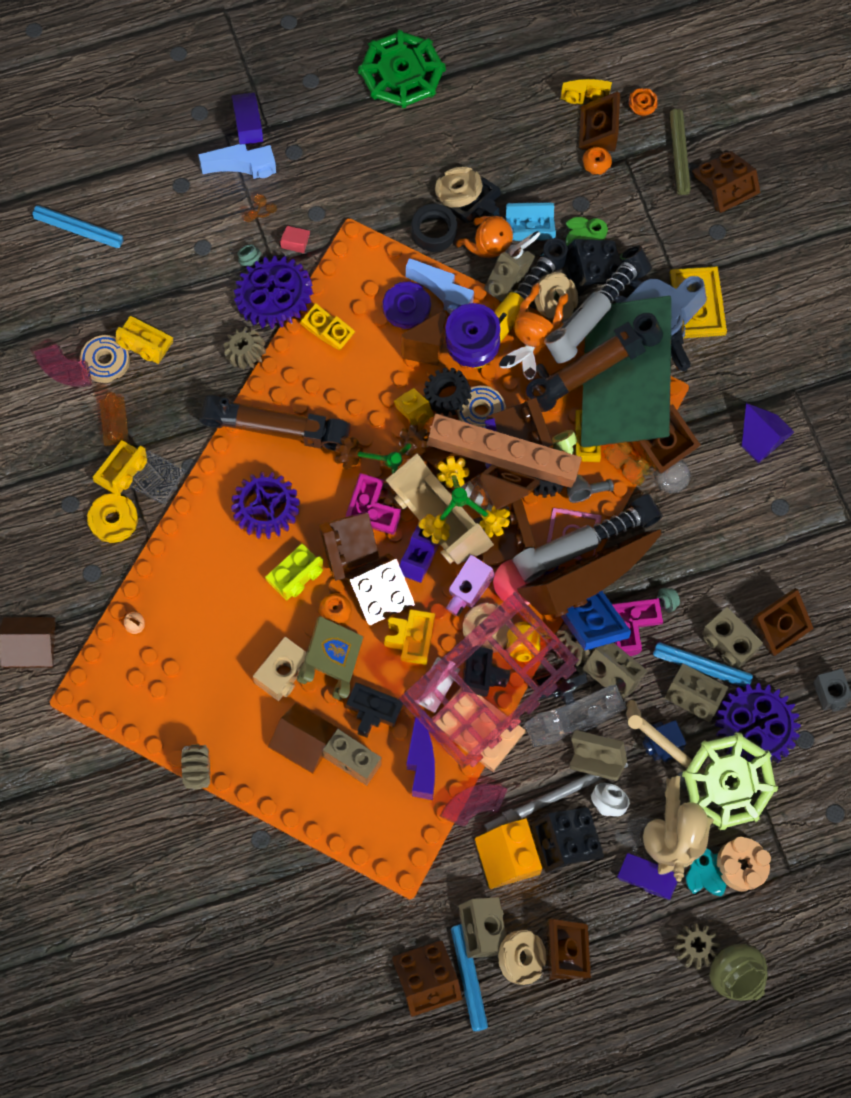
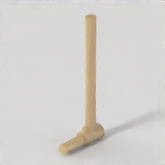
[626,700,705,783]

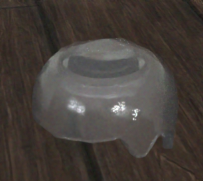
[651,459,691,494]

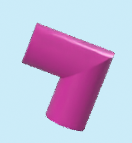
[345,473,401,535]
[612,598,663,656]

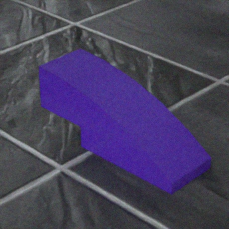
[232,92,263,145]
[399,521,439,583]
[407,713,435,800]

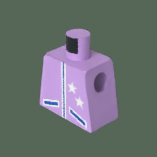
[446,555,494,617]

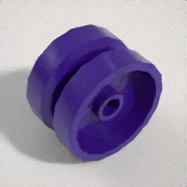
[445,303,501,368]

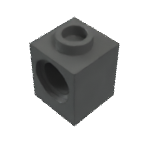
[813,669,851,712]

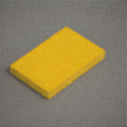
[669,266,727,338]

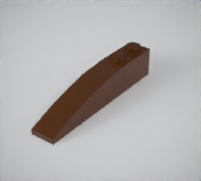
[517,529,662,617]

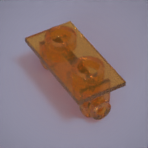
[99,392,129,446]

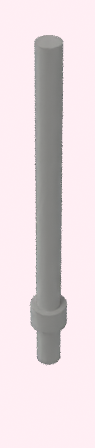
[484,763,628,832]

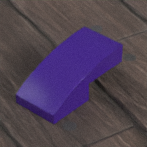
[617,853,677,900]

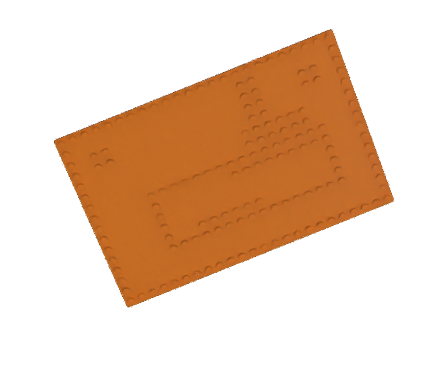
[50,219,689,900]

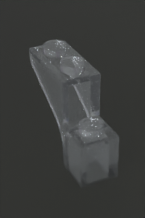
[524,685,626,747]

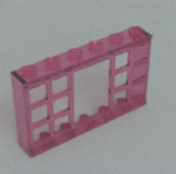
[399,591,579,768]

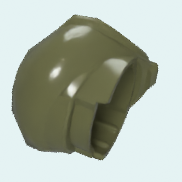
[709,944,767,1001]

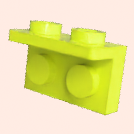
[265,544,323,601]

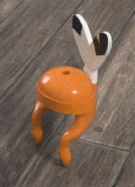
[455,216,540,259]
[499,283,568,380]

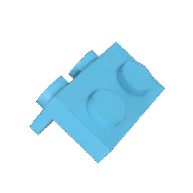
[506,203,556,241]

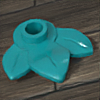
[686,848,726,896]

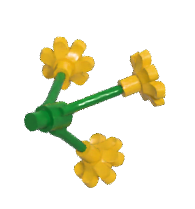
[419,456,510,544]

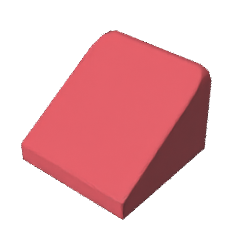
[280,226,310,253]

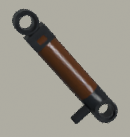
[526,313,663,412]
[199,395,351,451]

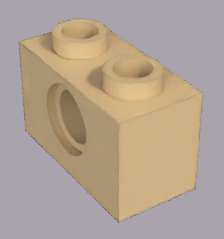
[253,637,307,701]

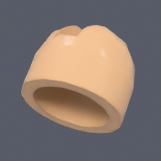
[124,612,145,634]

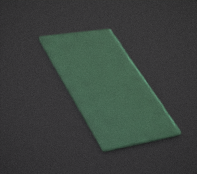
[581,296,672,447]

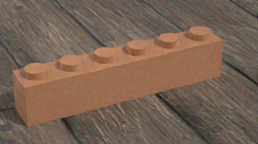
[426,414,582,488]

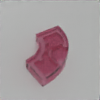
[34,345,93,387]
[440,784,507,827]

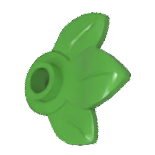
[565,217,608,246]

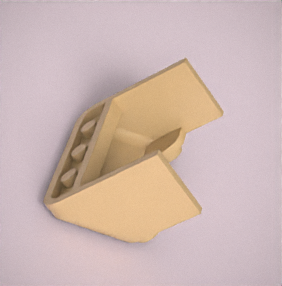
[386,454,494,564]

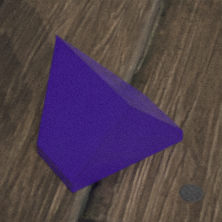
[741,403,794,464]

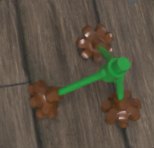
[335,424,429,509]

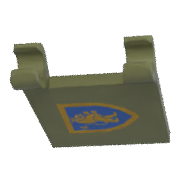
[297,616,364,700]

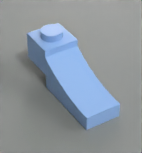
[198,144,276,179]
[406,258,474,314]

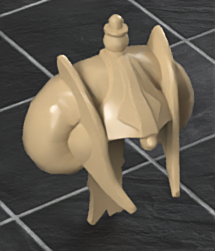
[643,776,714,882]

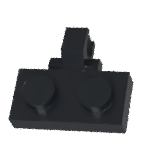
[450,178,501,224]
[461,644,510,697]
[530,664,587,706]
[346,682,404,738]

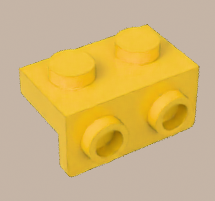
[116,316,173,364]
[93,440,147,496]

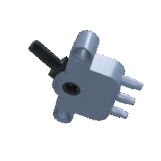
[613,276,707,372]

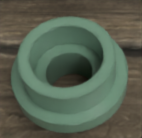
[237,244,261,266]
[657,588,680,613]

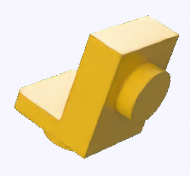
[394,388,434,431]

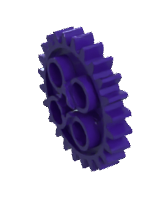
[234,256,313,329]
[715,683,801,763]

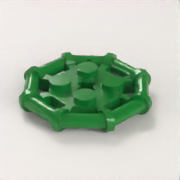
[358,30,446,108]

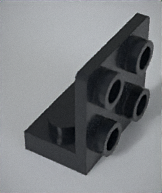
[564,239,621,296]
[531,808,604,874]

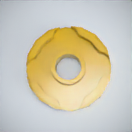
[87,493,138,543]

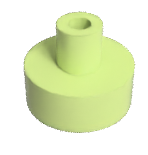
[551,430,578,454]

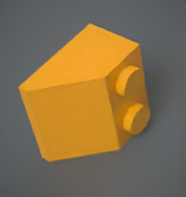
[474,818,542,889]

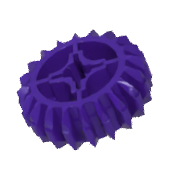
[231,472,300,539]

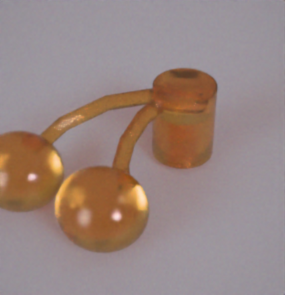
[244,194,277,222]

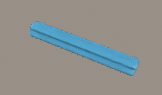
[32,205,123,248]
[653,642,753,688]
[451,924,488,1031]

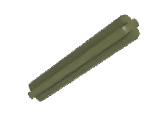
[670,109,691,195]

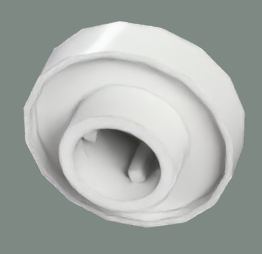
[591,783,630,816]

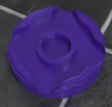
[383,282,431,329]

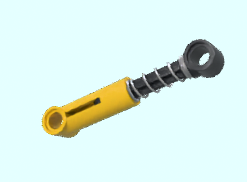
[474,238,567,368]

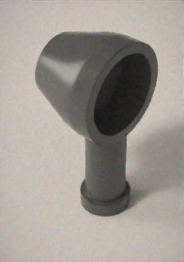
[567,474,614,503]

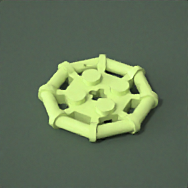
[682,732,778,830]

